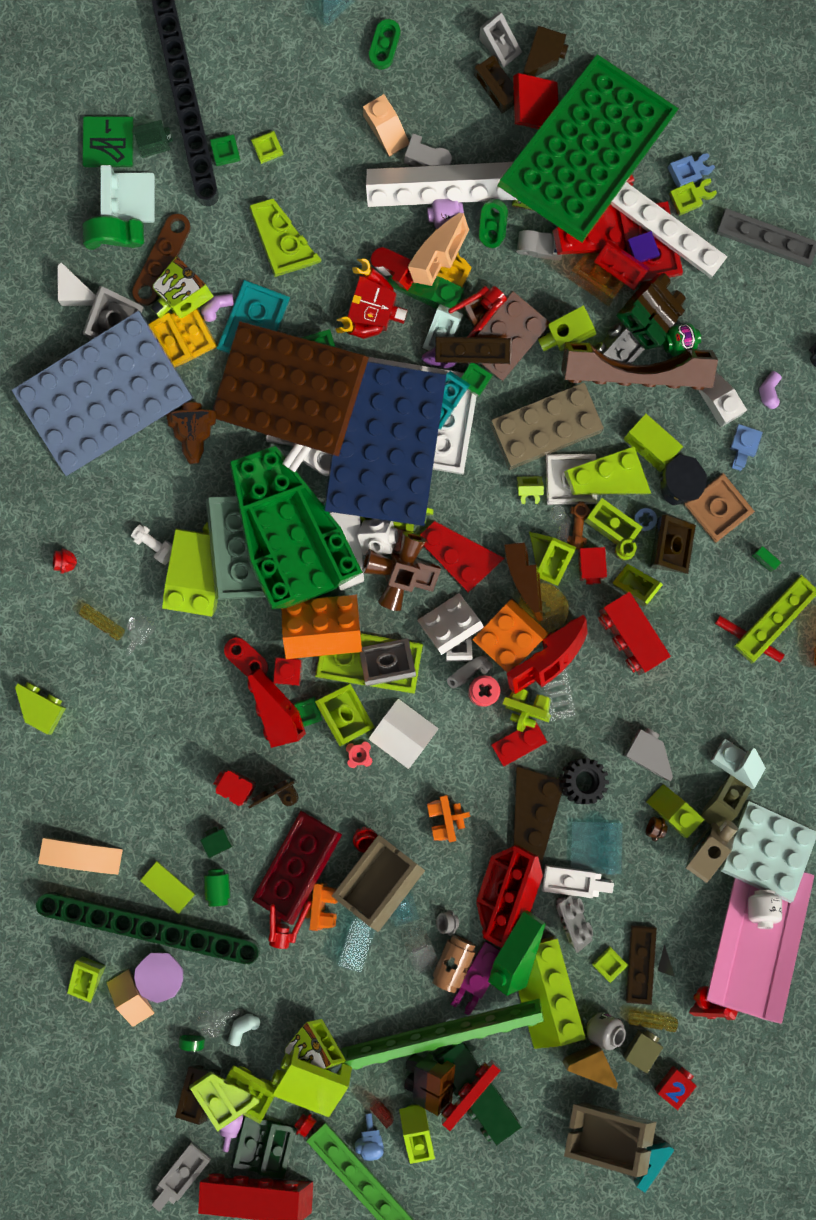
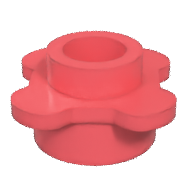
[346,742,372,768]

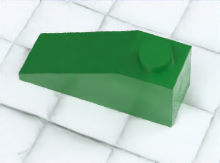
[388,275,465,309]
[488,910,546,996]

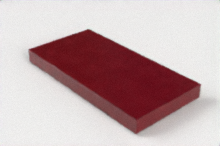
[252,811,342,925]

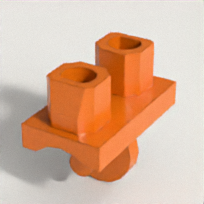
[427,795,470,842]
[302,883,338,931]

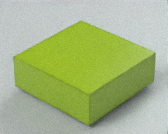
[251,131,284,164]
[592,946,628,983]

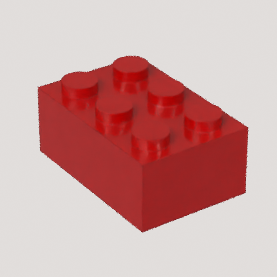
[598,591,671,675]

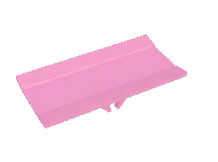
[706,872,814,1024]

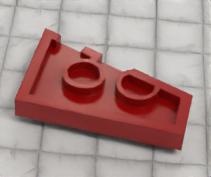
[553,204,626,255]
[420,521,505,593]

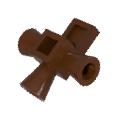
[362,532,441,611]

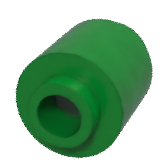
[203,868,231,907]

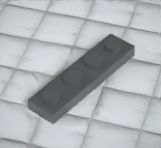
[716,208,816,267]

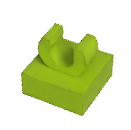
[517,476,544,504]

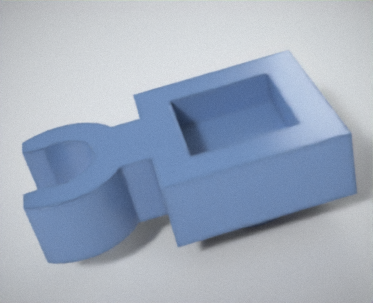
[667,154,715,188]

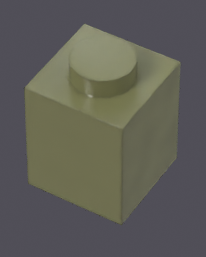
[623,1030,663,1073]

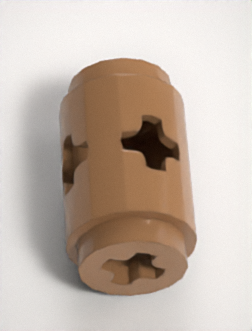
[432,935,476,993]

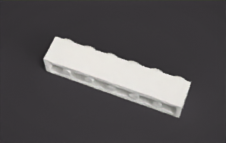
[366,162,517,207]

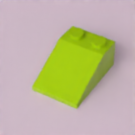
[162,528,218,617]

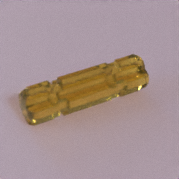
[79,604,125,641]
[627,1010,678,1032]

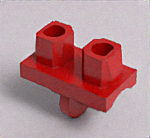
[689,986,738,1020]

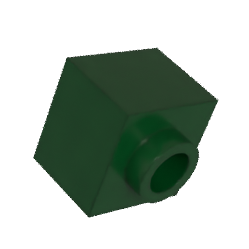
[200,826,234,858]

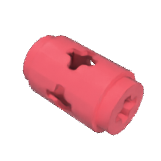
[468,675,500,707]

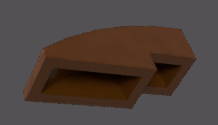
[505,542,543,621]

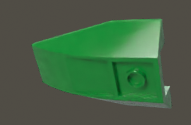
[230,446,363,609]

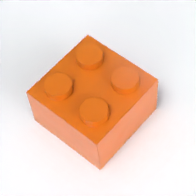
[473,599,548,672]

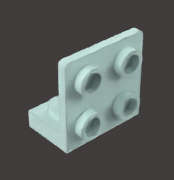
[101,165,155,223]

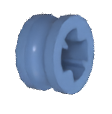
[634,508,657,531]

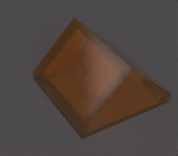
[569,253,625,307]

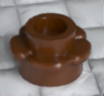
[645,817,668,841]

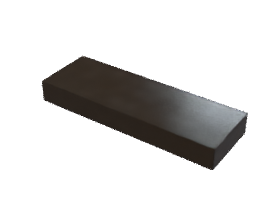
[435,337,512,364]
[626,925,657,1005]

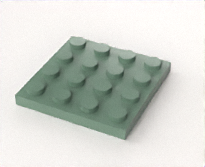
[206,496,266,600]

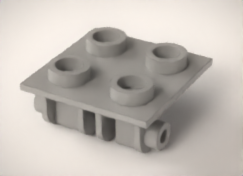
[555,895,593,953]

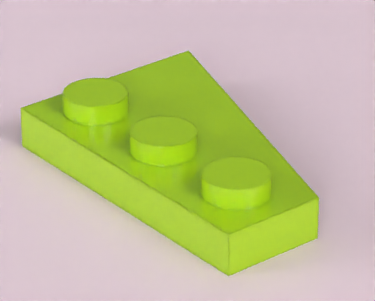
[249,199,322,277]
[564,447,651,495]

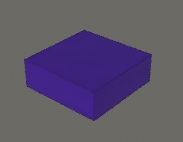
[627,231,660,263]

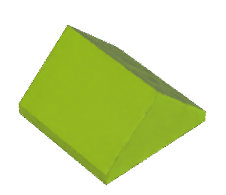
[315,684,375,747]

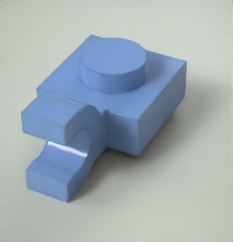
[730,424,763,471]

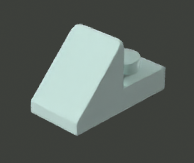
[422,304,463,351]
[711,739,766,789]

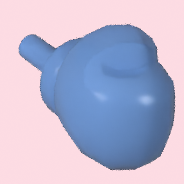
[355,1113,384,1161]

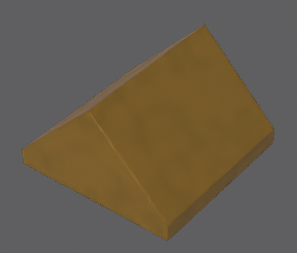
[563,1044,618,1089]

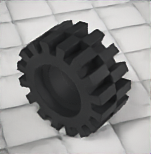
[559,758,609,804]

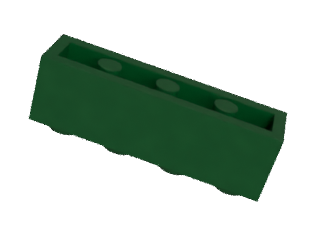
[436,1042,522,1146]

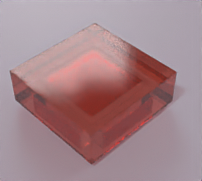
[370,1099,394,1129]

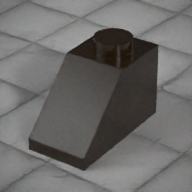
[523,26,569,77]

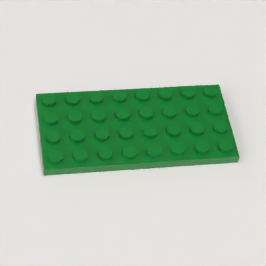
[497,54,679,243]

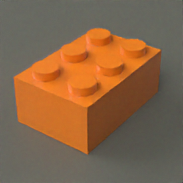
[281,595,362,659]

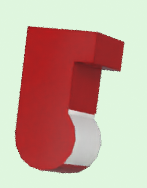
[371,247,413,291]

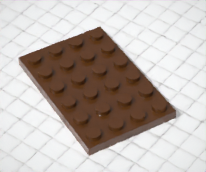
[213,321,369,457]

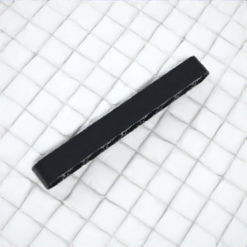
[152,0,219,206]

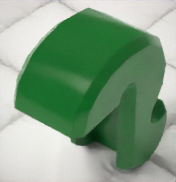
[82,215,144,250]

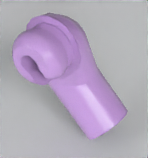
[201,293,234,322]
[759,371,782,409]

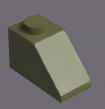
[700,775,751,827]

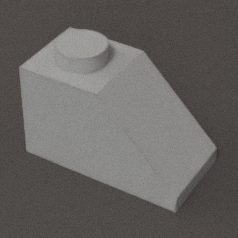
[623,728,673,781]

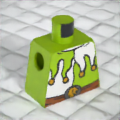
[150,256,214,318]
[285,1019,346,1071]

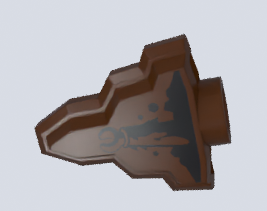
[167,402,216,464]

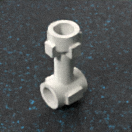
[131,524,173,565]

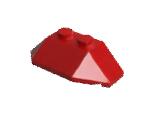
[476,845,543,948]

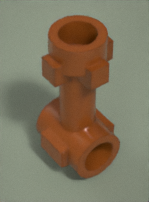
[567,501,590,550]

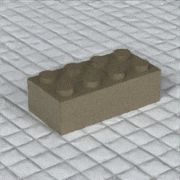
[490,383,604,470]

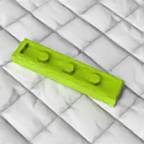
[733,574,816,664]

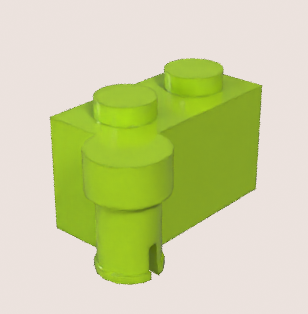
[584,498,643,561]

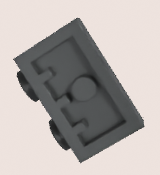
[594,323,644,364]

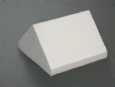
[369,699,438,769]

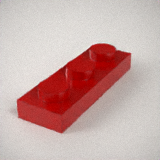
[441,1059,501,1131]

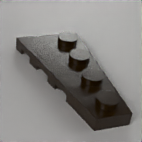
[513,767,563,866]

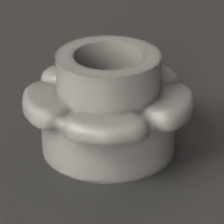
[436,910,459,936]

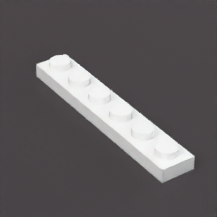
[611,182,727,278]

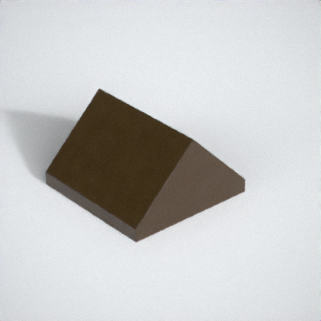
[650,515,696,574]

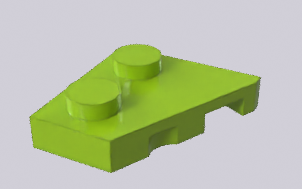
[189,1071,259,1132]

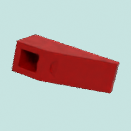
[248,669,306,748]

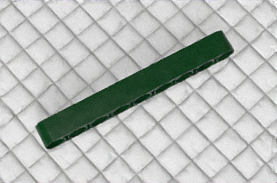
[36,892,260,964]

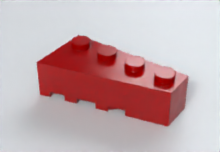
[198,1173,313,1220]

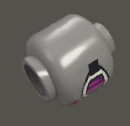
[586,1012,626,1051]

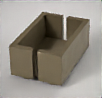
[332,835,425,932]
[564,1102,656,1177]

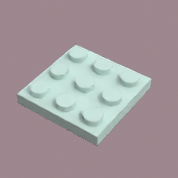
[720,801,816,903]

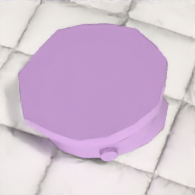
[134,953,183,1003]

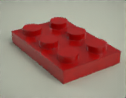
[619,201,683,284]

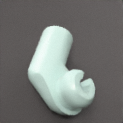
[227,1014,260,1046]

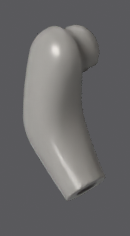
[447,655,493,688]

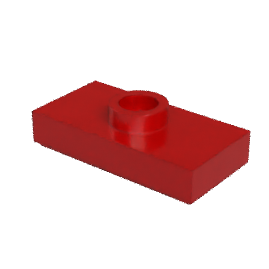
[594,240,650,290]

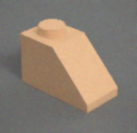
[363,94,410,157]

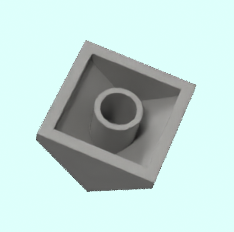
[83,286,144,340]
[360,638,416,687]

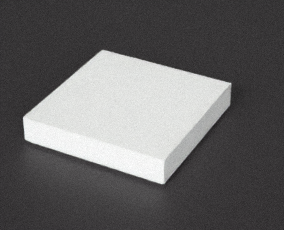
[546,454,597,505]

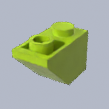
[15,682,66,735]

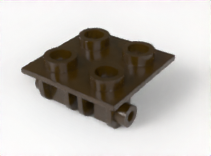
[248,778,299,809]

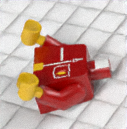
[335,259,408,339]

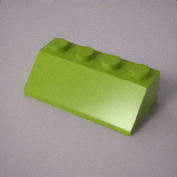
[518,936,586,1049]

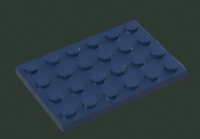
[324,362,446,526]

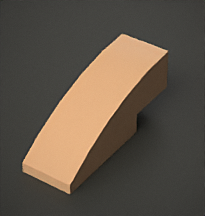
[408,213,469,286]
[38,837,123,875]

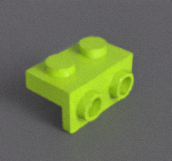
[226,1065,274,1124]

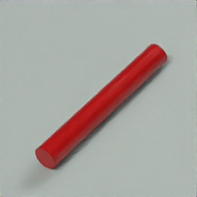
[715,615,785,663]

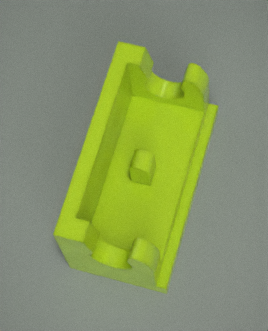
[623,414,684,472]

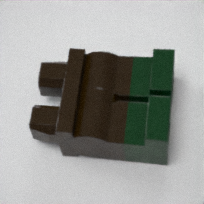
[616,273,686,350]

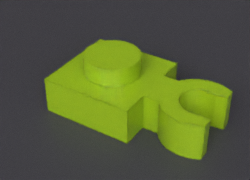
[669,179,717,216]

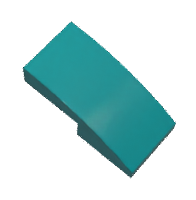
[439,371,470,430]

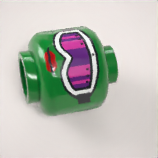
[663,322,701,357]

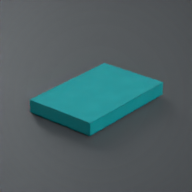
[217,280,290,354]

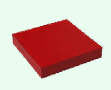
[513,73,558,129]

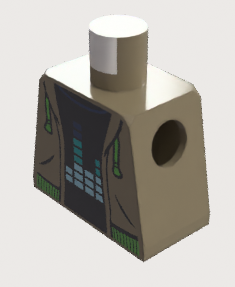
[686,820,738,883]

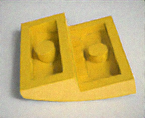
[149,308,217,367]

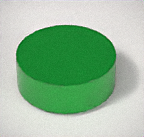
[179,1035,205,1051]

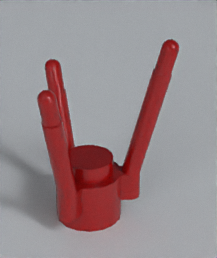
[448,285,507,337]
[268,901,311,949]

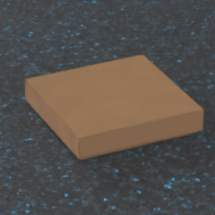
[684,473,755,543]

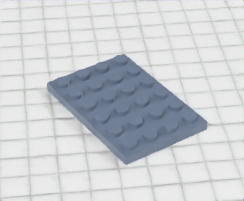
[12,311,194,476]

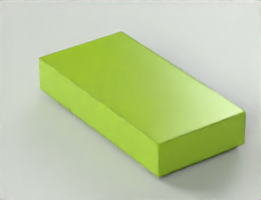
[140,861,195,914]

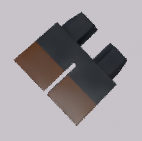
[404,1052,455,1116]

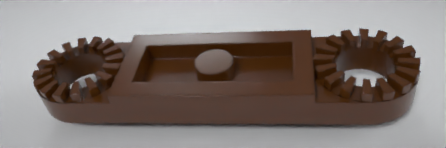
[133,214,191,306]

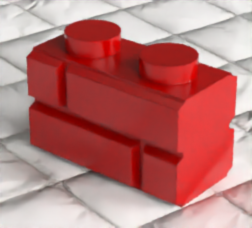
[213,770,256,806]

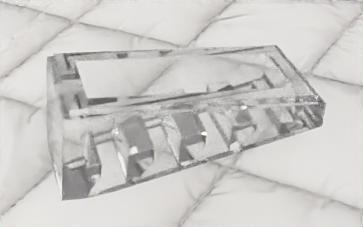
[543,668,576,721]

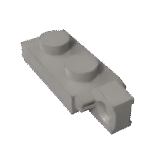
[152,1142,211,1212]

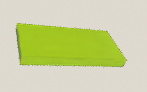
[315,634,423,694]

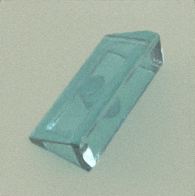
[337,916,375,972]

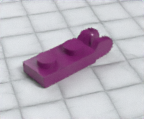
[450,941,500,1016]

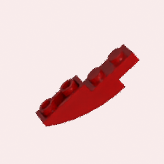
[507,615,588,694]

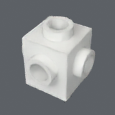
[357,519,399,555]

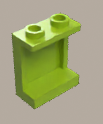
[271,1046,352,1117]

